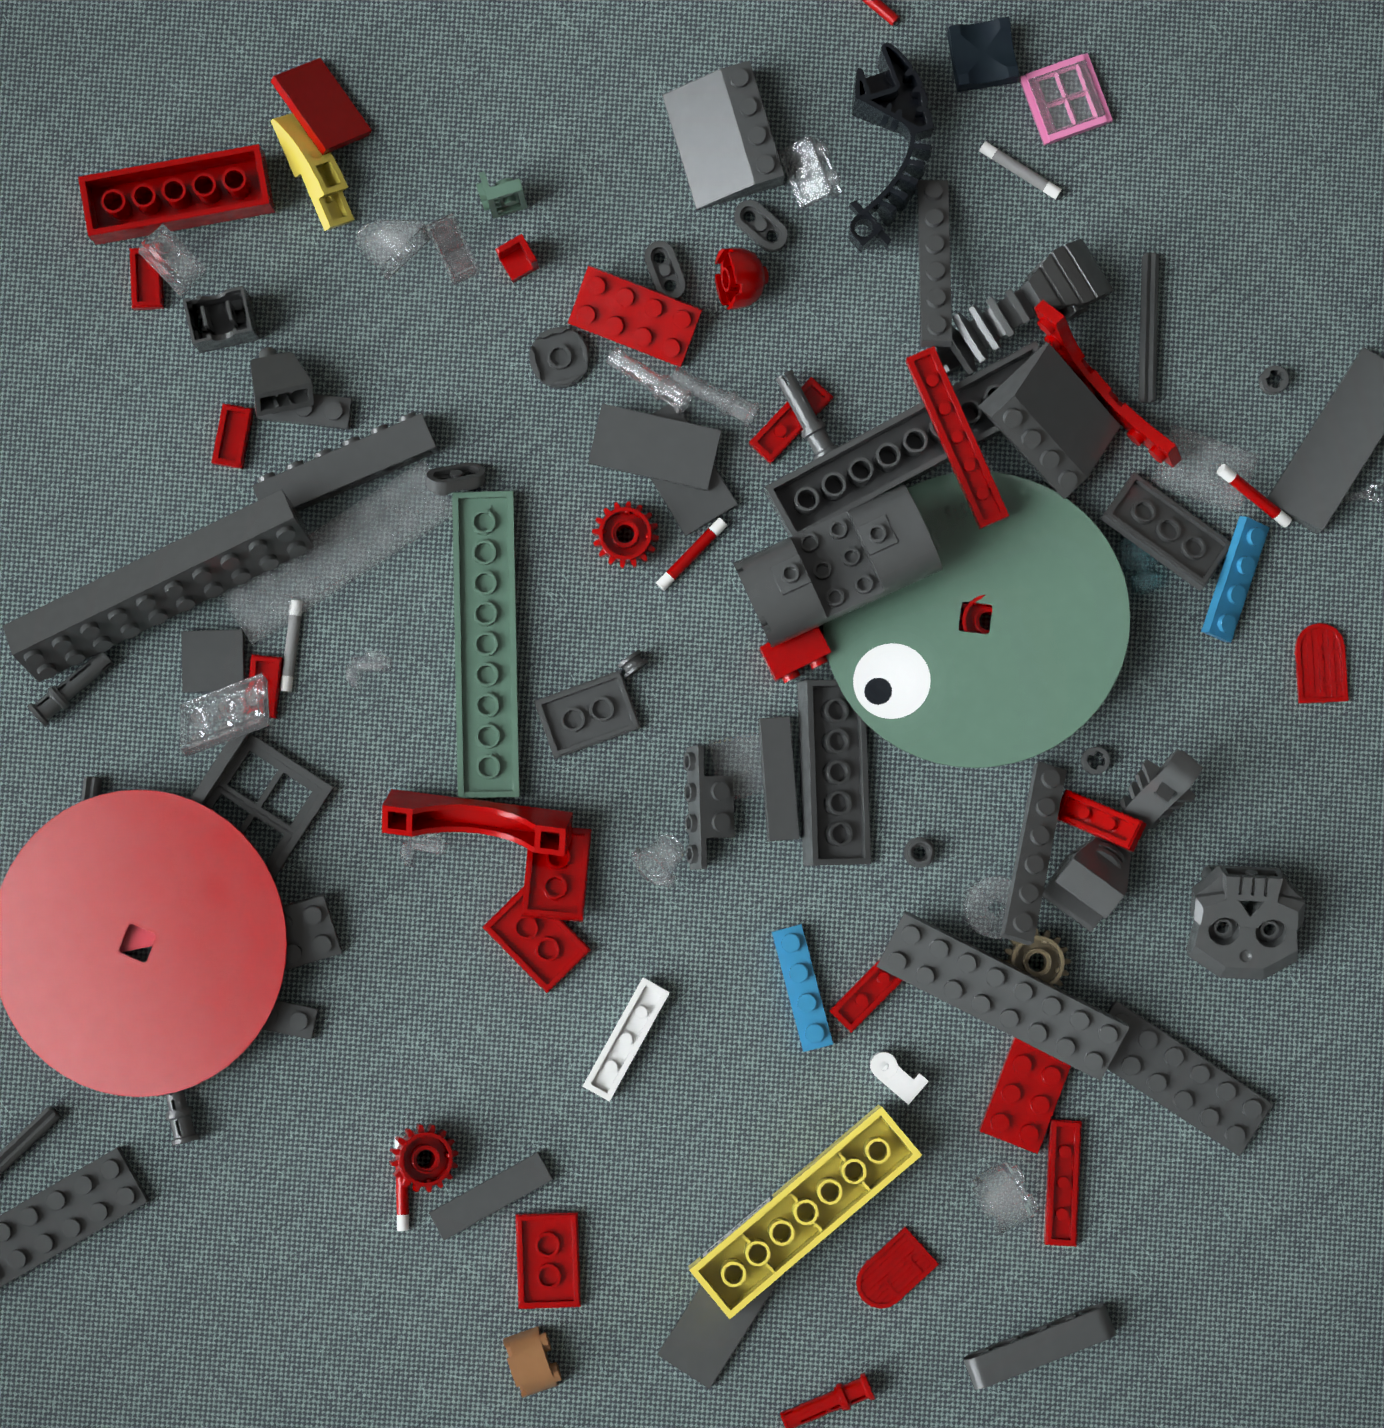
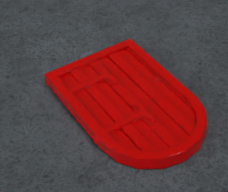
[1294,623,1349,704]
[856,1227,939,1309]

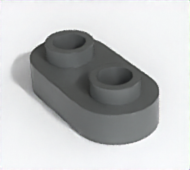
[734,200,788,252]
[644,241,686,299]
[426,463,485,496]

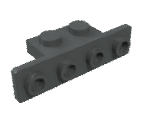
[683,745,735,870]

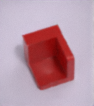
[495,234,539,283]

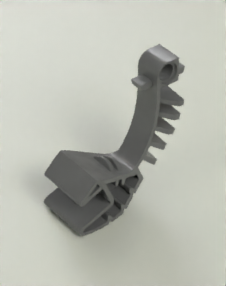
[935,239,1114,376]
[1043,749,1204,932]

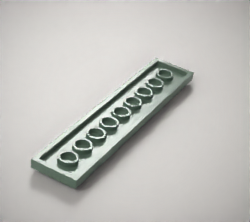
[452,491,520,799]

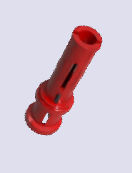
[780,1372,876,1428]

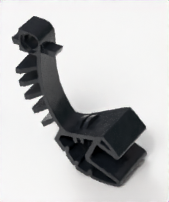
[848,43,934,253]

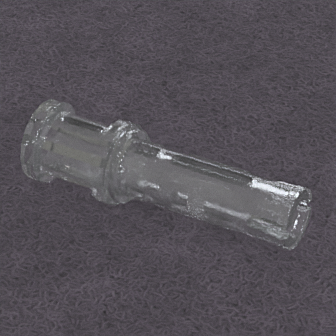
[606,347,694,414]
[669,366,761,428]

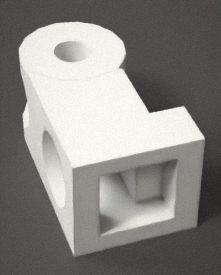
[870,1051,929,1105]

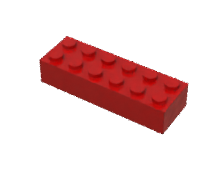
[78,144,275,245]

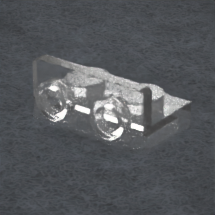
[778,136,841,208]

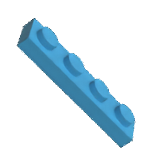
[1201,516,1270,643]
[772,924,833,1052]

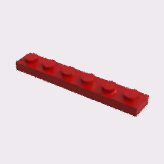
[905,346,1009,529]

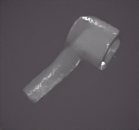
[1343,484,1384,502]

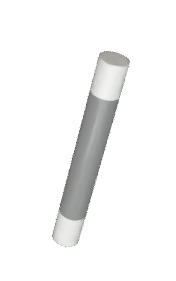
[979,141,1062,200]
[280,600,303,692]

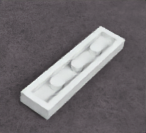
[582,977,670,1102]

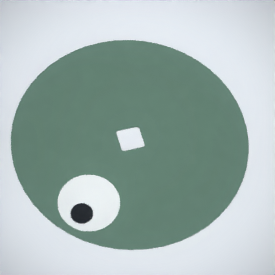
[823,472,1130,768]

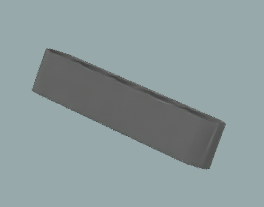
[963,1303,1117,1390]

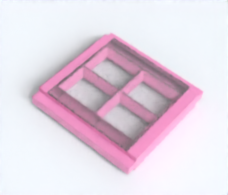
[1019,53,1113,146]

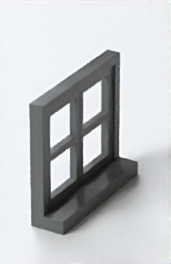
[190,726,335,880]

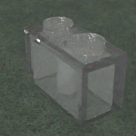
[138,224,206,297]

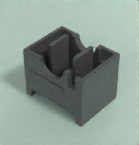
[183,286,260,353]

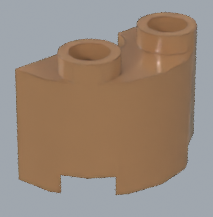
[503,1326,562,1398]

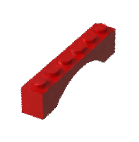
[382,789,573,857]

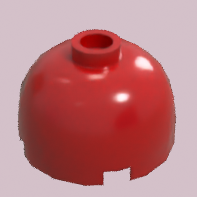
[715,247,769,310]

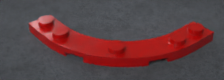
[1034,300,1182,468]

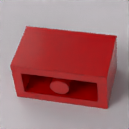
[759,627,831,684]

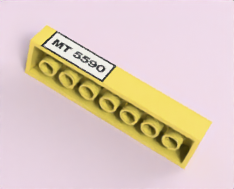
[688,1105,922,1319]

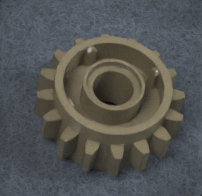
[1003,928,1071,987]

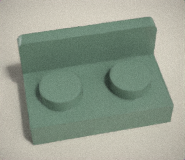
[476,171,528,219]

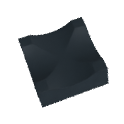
[947,16,1019,92]

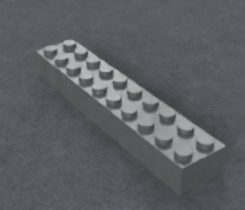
[764,341,1040,537]
[2,489,314,682]

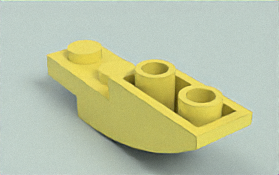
[271,113,355,231]

